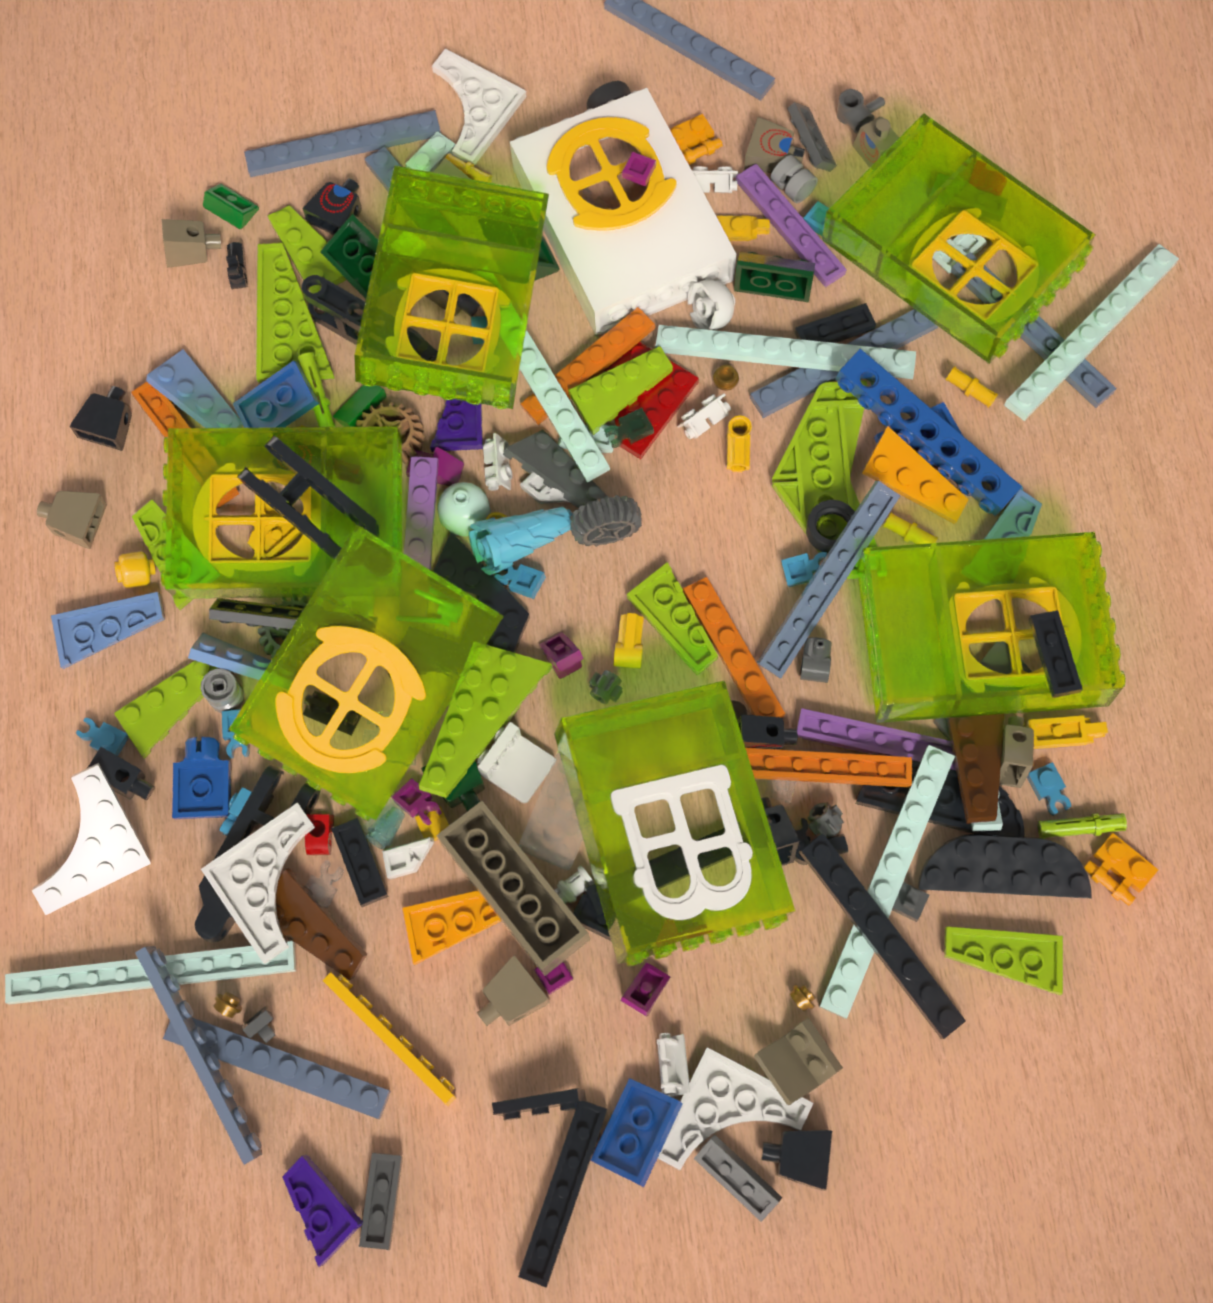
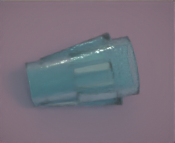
[366,807,405,850]

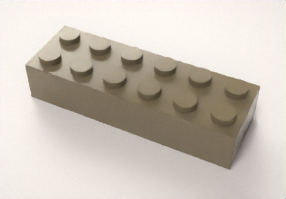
[436,801,590,976]

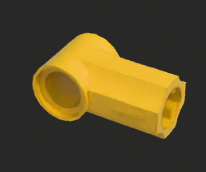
[726,415,752,472]
[613,613,644,669]

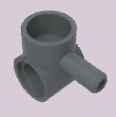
[837,89,885,134]
[800,637,832,683]

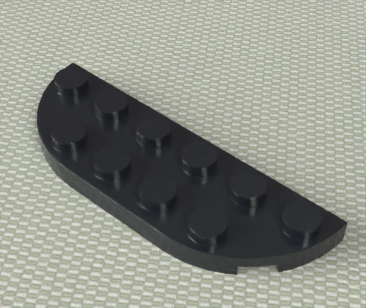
[855,761,1024,837]
[918,834,1092,899]

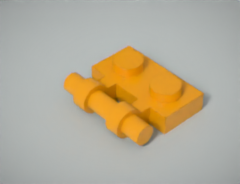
[670,114,723,165]
[1084,833,1159,906]

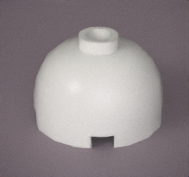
[687,280,735,331]

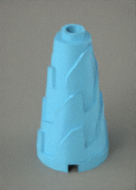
[469,507,573,575]

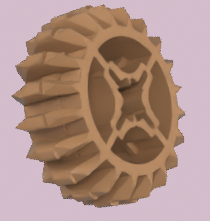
[354,401,425,471]

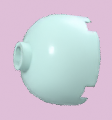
[437,482,491,537]

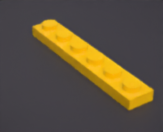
[322,972,456,1106]

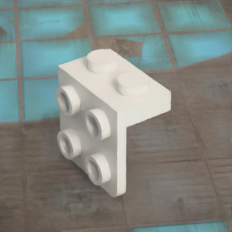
[477,722,555,803]

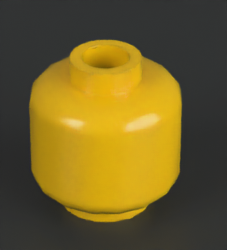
[114,551,156,588]

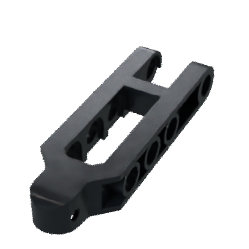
[301,275,448,376]
[237,436,395,577]
[194,765,320,943]

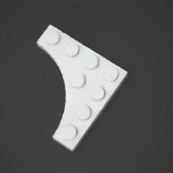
[432,49,527,166]
[32,763,151,915]
[201,803,315,964]
[658,1047,813,1170]

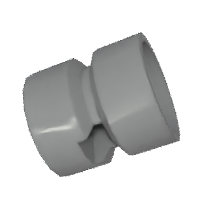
[771,155,818,203]
[200,669,244,714]

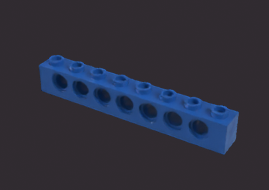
[835,348,1022,516]

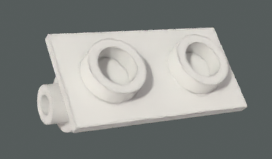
[692,166,738,193]
[677,394,731,440]
[483,433,513,491]
[657,1033,690,1097]

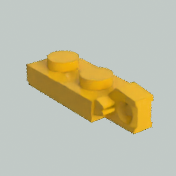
[716,216,770,241]
[1027,715,1108,749]

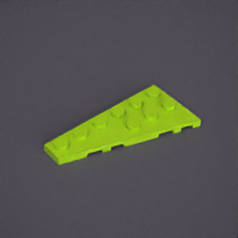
[256,243,335,383]
[419,641,552,798]

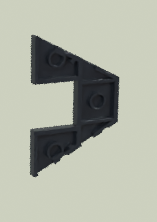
[388,533,530,678]

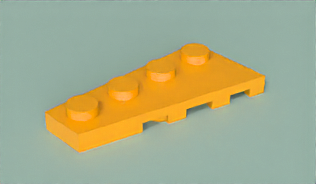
[862,426,969,524]
[402,891,501,965]

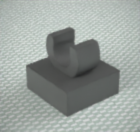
[892,882,930,922]
[242,1006,275,1043]

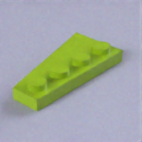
[268,205,347,293]
[569,346,673,435]
[132,499,221,610]
[627,562,718,675]
[114,660,218,759]
[944,927,1063,995]

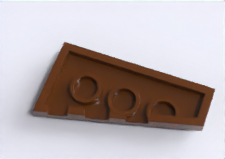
[947,714,1004,823]
[276,868,367,980]

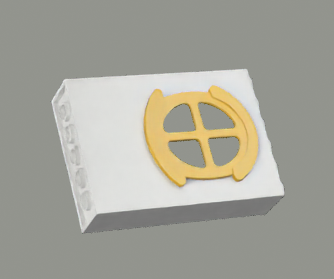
[510,88,736,337]

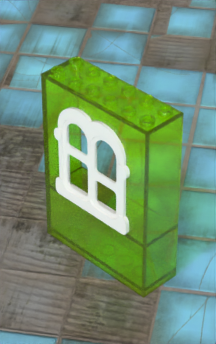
[554,680,795,967]

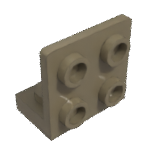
[754,1018,843,1105]

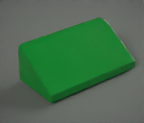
[203,184,259,230]
[332,381,387,433]

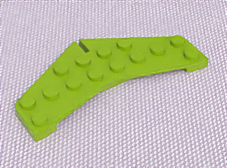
[772,380,887,579]

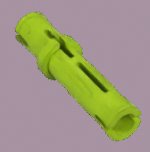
[298,352,335,432]
[1037,813,1127,838]

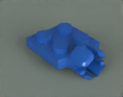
[172,736,231,820]

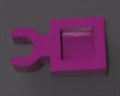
[392,778,442,825]

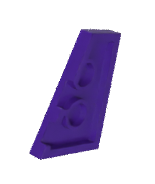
[430,380,483,452]
[282,1154,363,1267]

